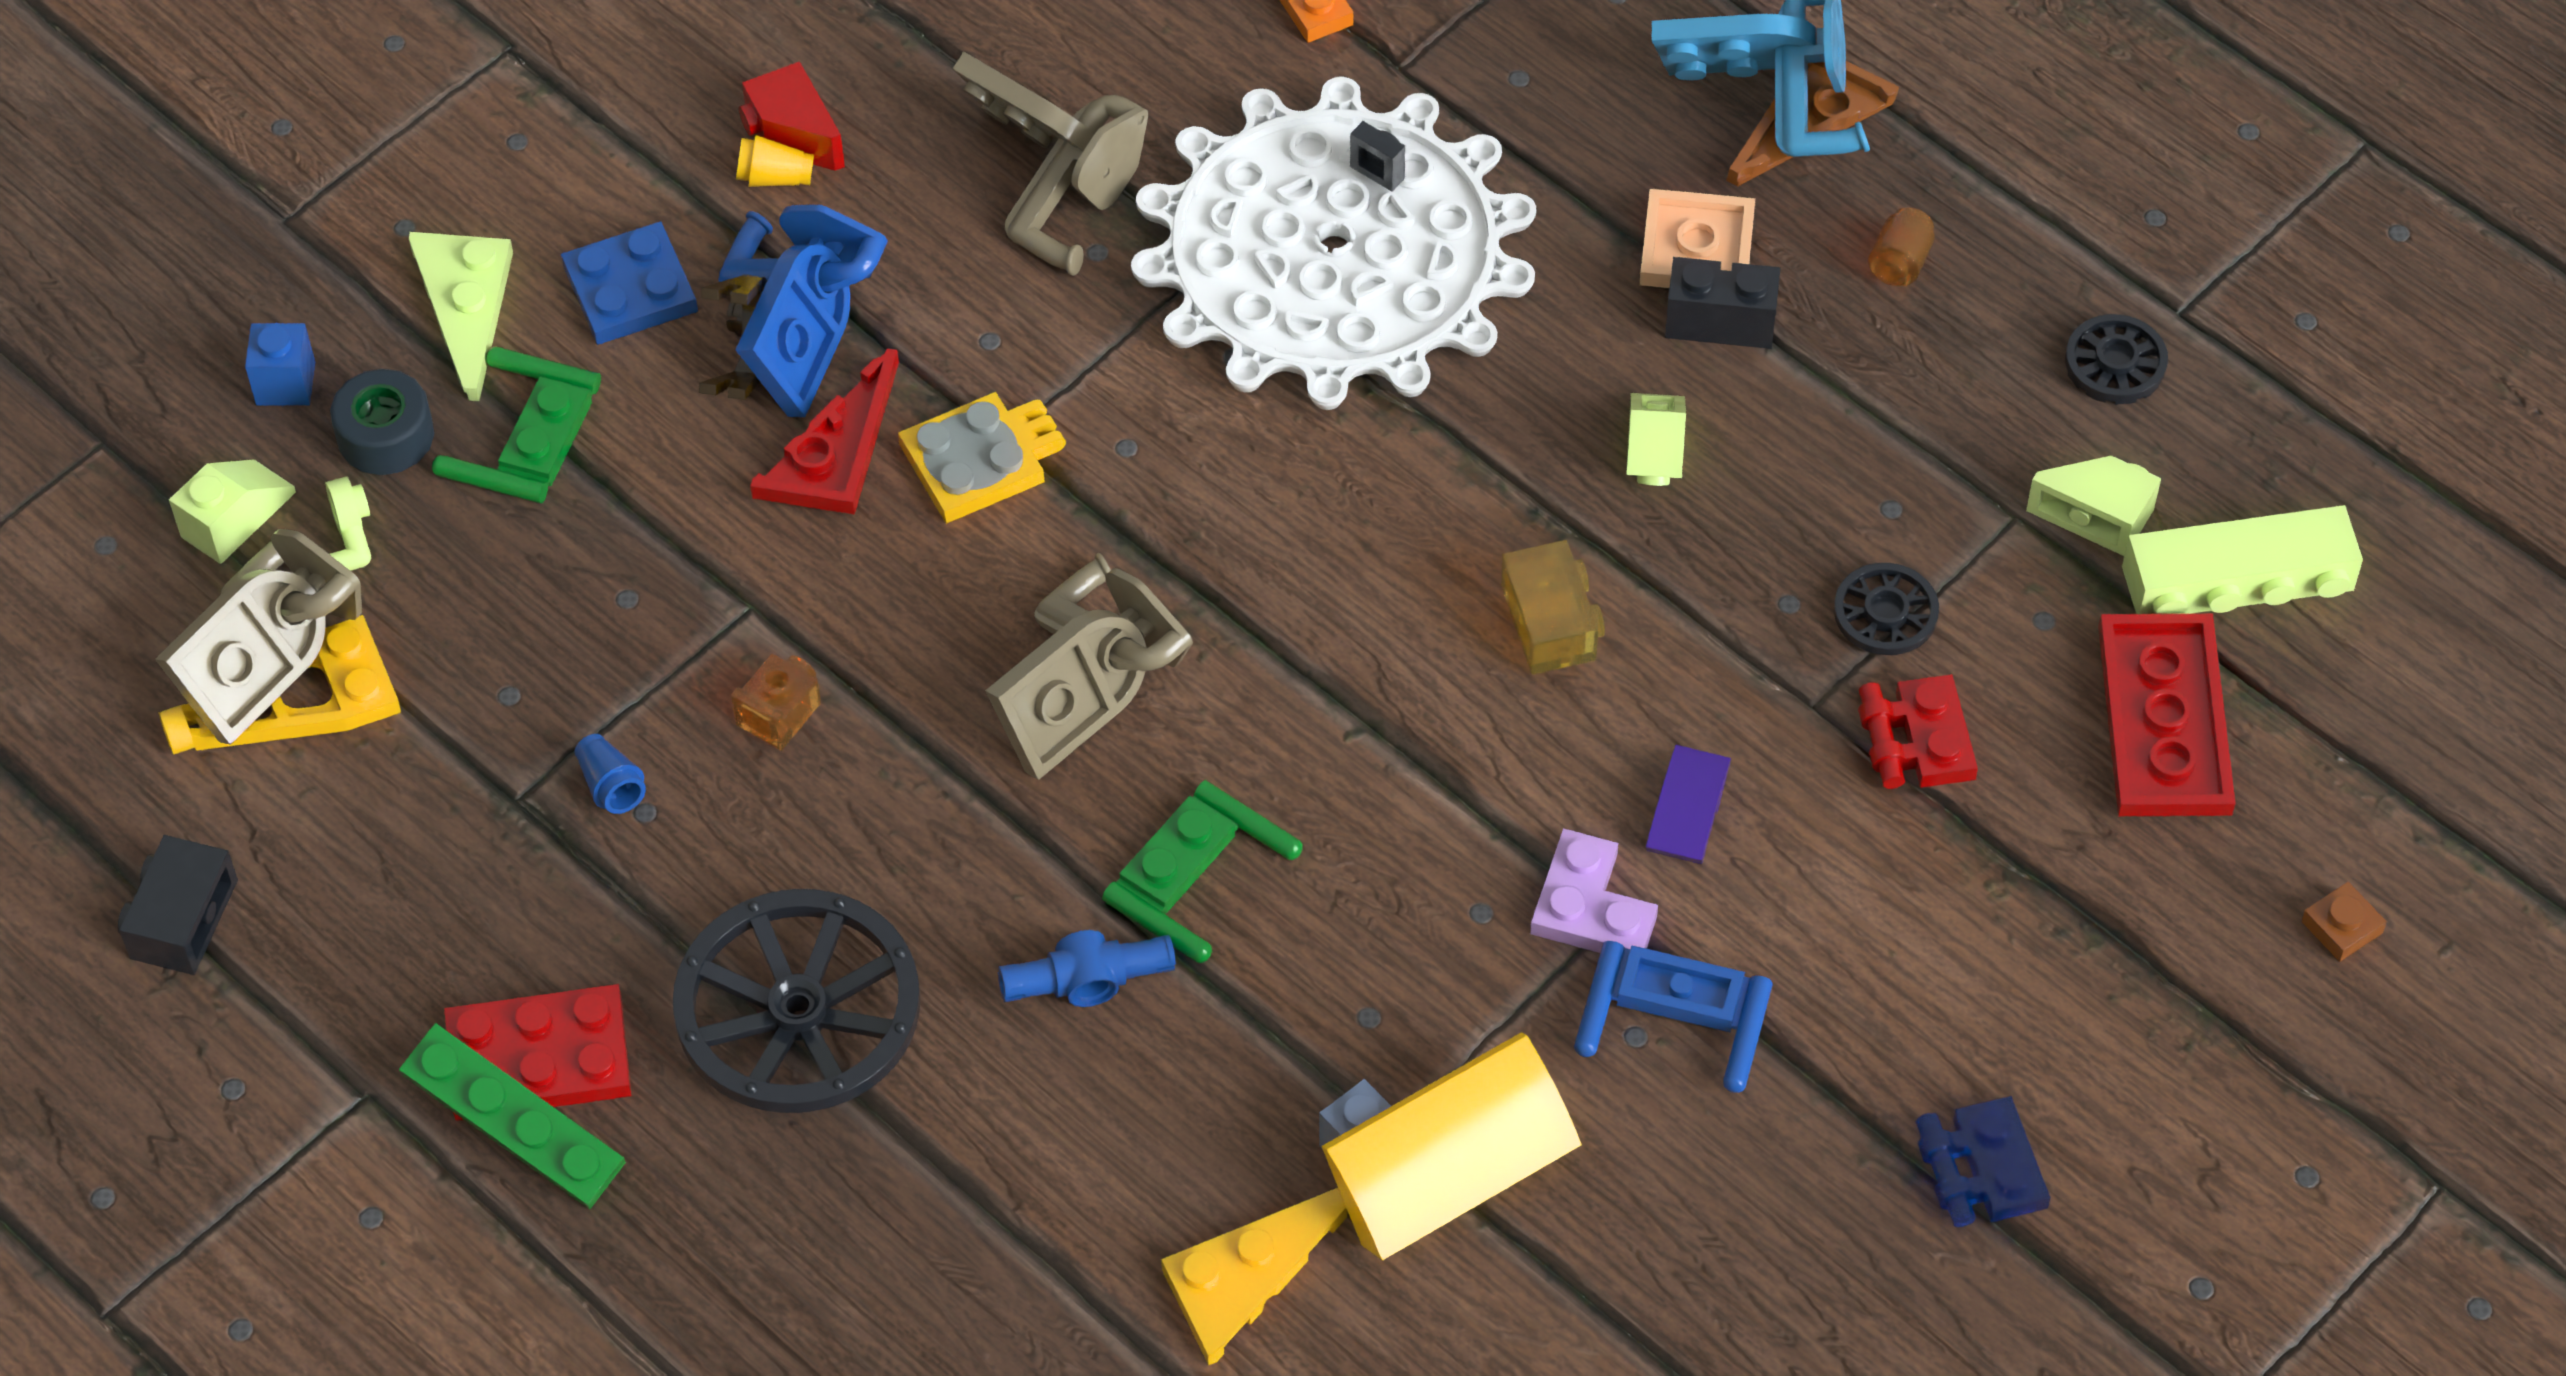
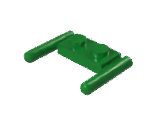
[432,346,601,504]
[1102,780,1303,963]

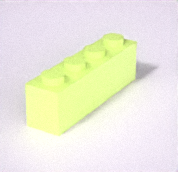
[2122,505,2363,614]

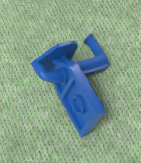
[718,205,888,417]

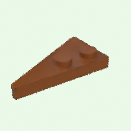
[1726,61,1899,186]

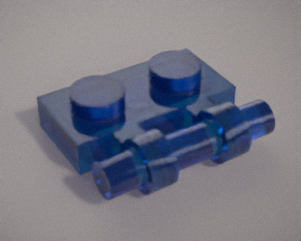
[1915,1096,2051,1227]

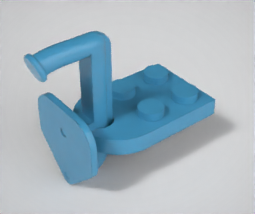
[1652,0,1870,157]

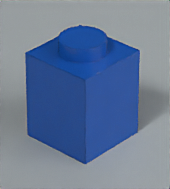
[245,323,316,406]

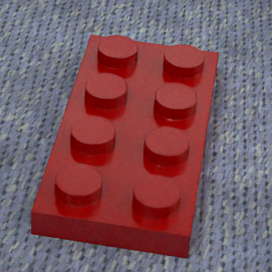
[2098,613,2236,817]

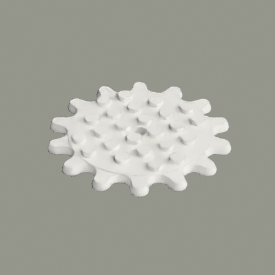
[1131,77,1536,410]

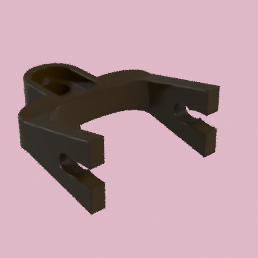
[699,274,767,400]

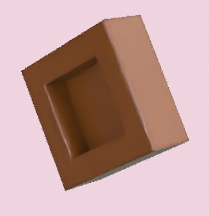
[2301,881,2387,962]

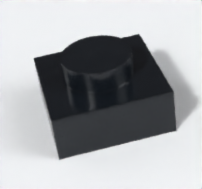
[1350,121,1405,192]

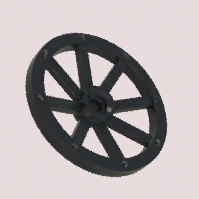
[673,889,920,1113]

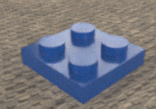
[561,221,698,345]

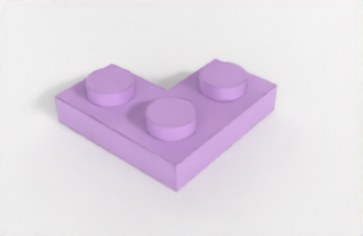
[1530,828,1658,953]

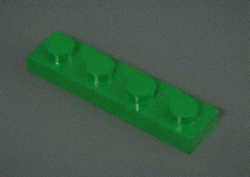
[399,1023,626,1210]

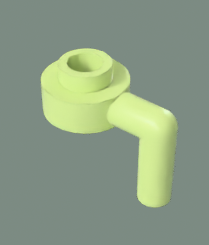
[325,476,371,571]

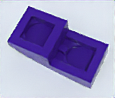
[1646,745,1731,864]

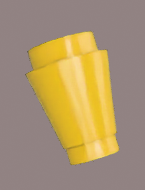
[736,135,814,187]

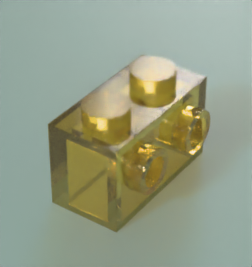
[1501,540,1605,675]

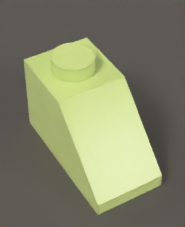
[1627,393,1686,486]
[2026,456,2161,556]
[169,460,296,564]

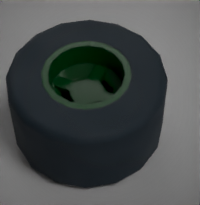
[330,369,434,475]

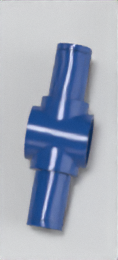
[998,930,1176,1007]

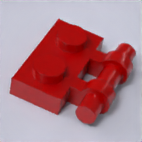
[1858,674,1978,789]

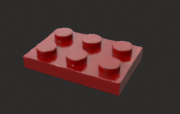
[444,984,632,1121]

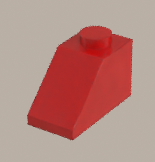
[738,61,845,171]

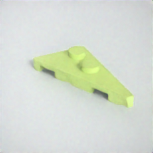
[409,232,513,401]

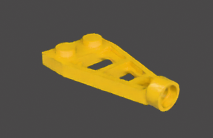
[158,615,401,755]

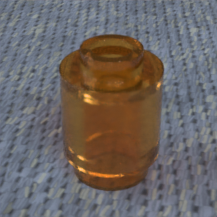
[1868,207,1935,286]

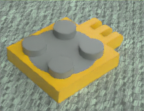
[898,392,1066,524]

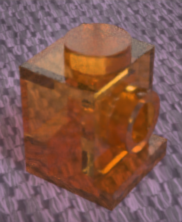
[731,654,821,751]

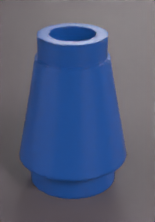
[575,734,646,814]

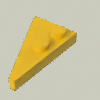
[1161,1188,1348,1365]

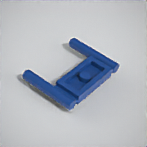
[1574,941,1773,1093]

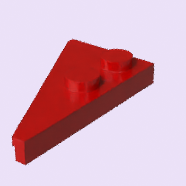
[750,349,899,515]

